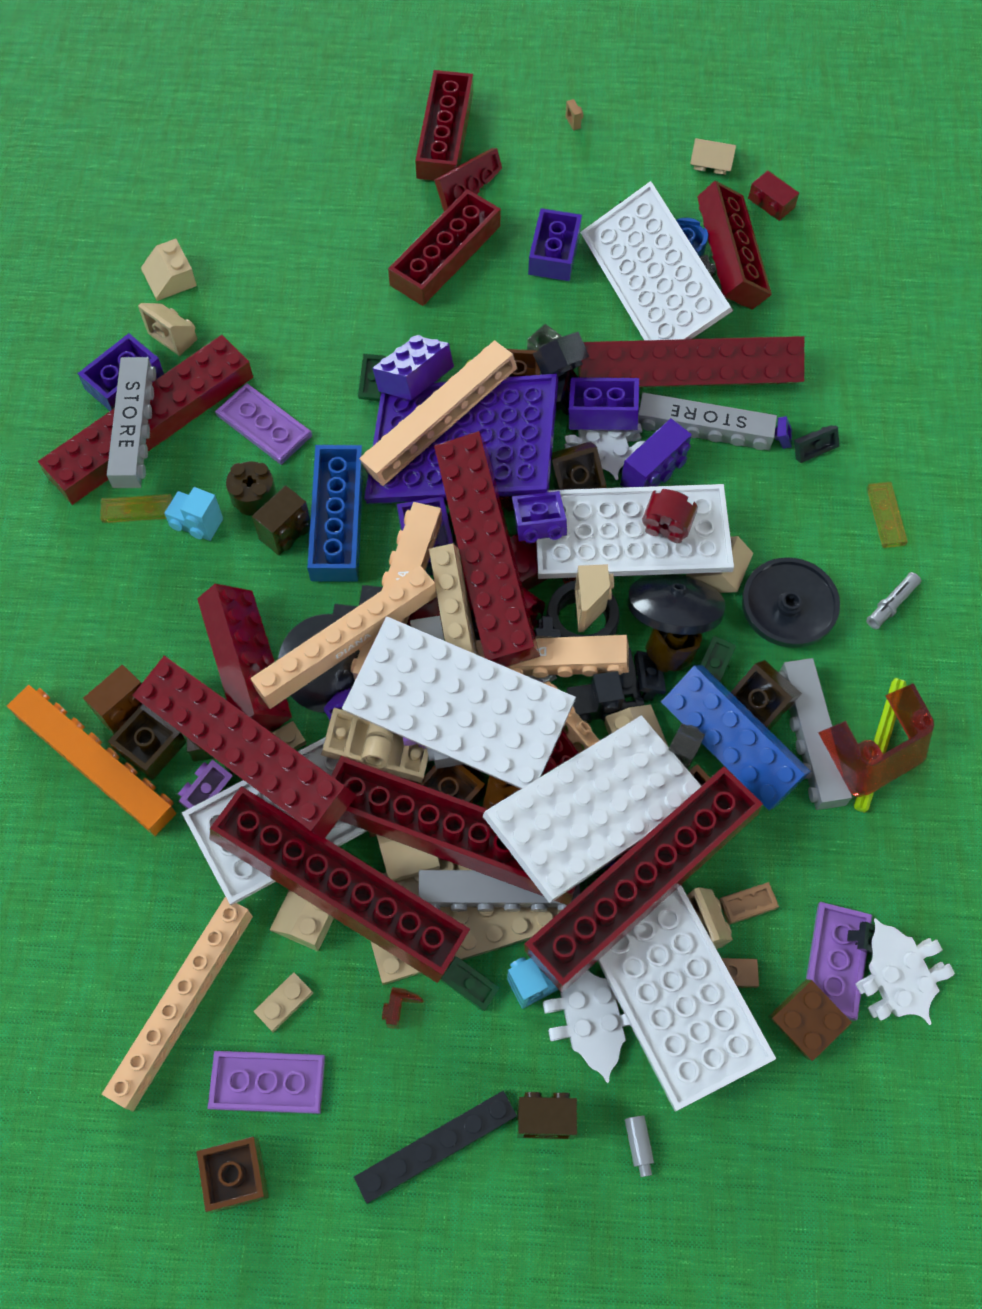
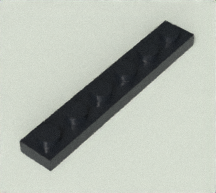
[354,1090,517,1204]

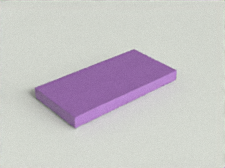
[215,383,312,465]
[806,902,872,1021]
[208,1051,325,1114]

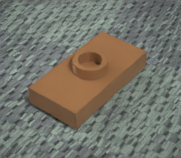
[719,882,779,925]
[721,958,759,988]

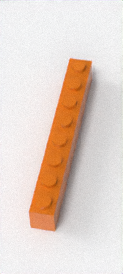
[7,685,176,836]

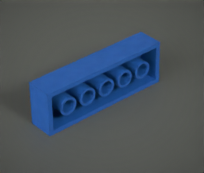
[307,445,364,582]
[661,665,811,810]

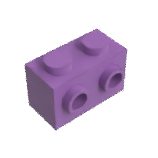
[178,760,233,809]

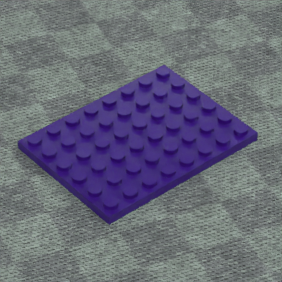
[364,374,558,504]

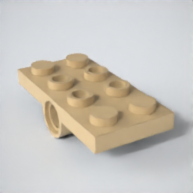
[321,708,428,783]

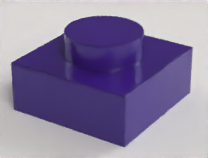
[774,416,792,449]

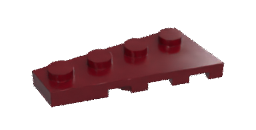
[434,148,502,212]

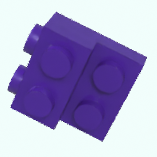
[512,491,567,543]

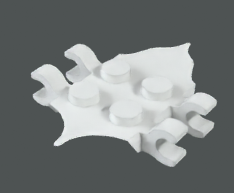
[565,423,645,480]
[856,918,955,1025]
[543,970,630,1083]

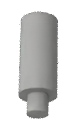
[625,1116,654,1177]

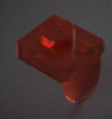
[382,987,423,1029]

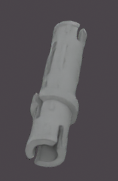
[866,572,921,629]

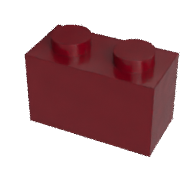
[748,170,799,221]

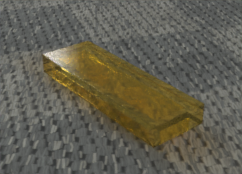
[867,482,908,548]
[100,494,173,523]

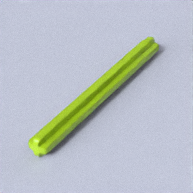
[854,678,906,813]

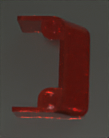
[818,683,934,797]

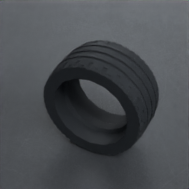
[546,580,619,637]

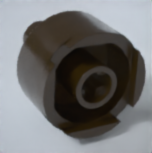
[226,461,277,516]
[645,628,702,672]

